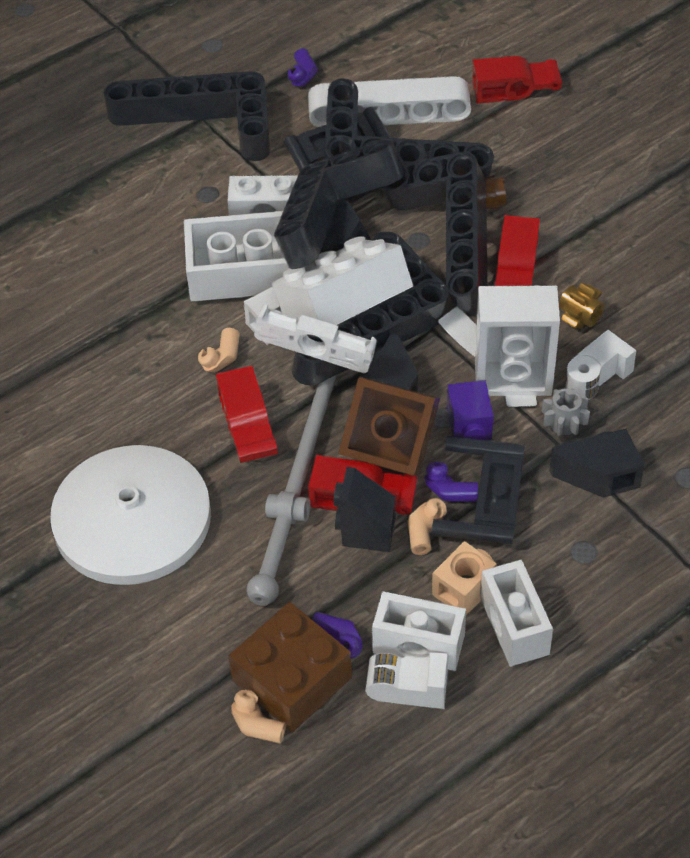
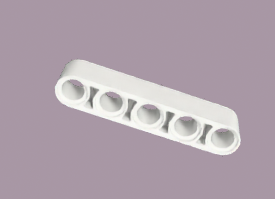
[308,77,471,127]

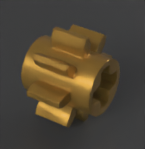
[559,282,605,329]

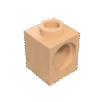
[432,541,497,616]

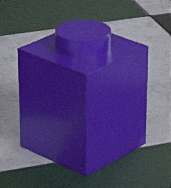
[447,380,493,440]

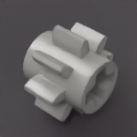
[542,388,590,436]

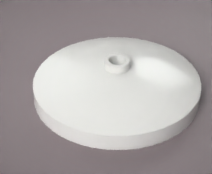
[51,445,211,585]

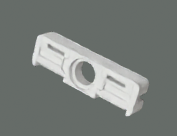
[254,303,377,373]

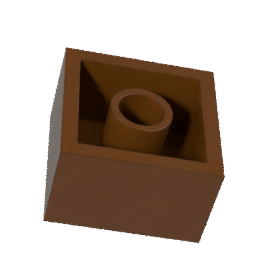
[338,377,440,475]
[228,601,352,733]

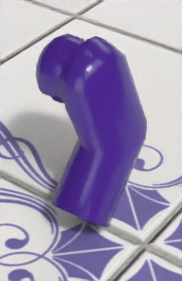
[288,48,318,87]
[424,462,478,502]
[312,612,363,659]

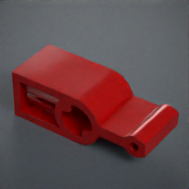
[472,56,562,104]
[495,215,540,286]
[215,366,278,463]
[308,455,418,515]

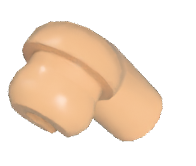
[198,328,240,372]
[407,498,447,555]
[231,690,286,744]

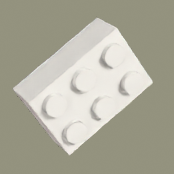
[184,211,289,301]
[272,237,413,325]
[475,285,560,396]

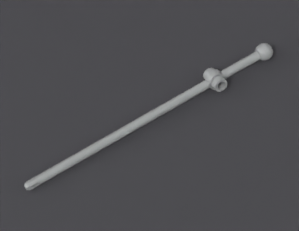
[247,375,337,606]

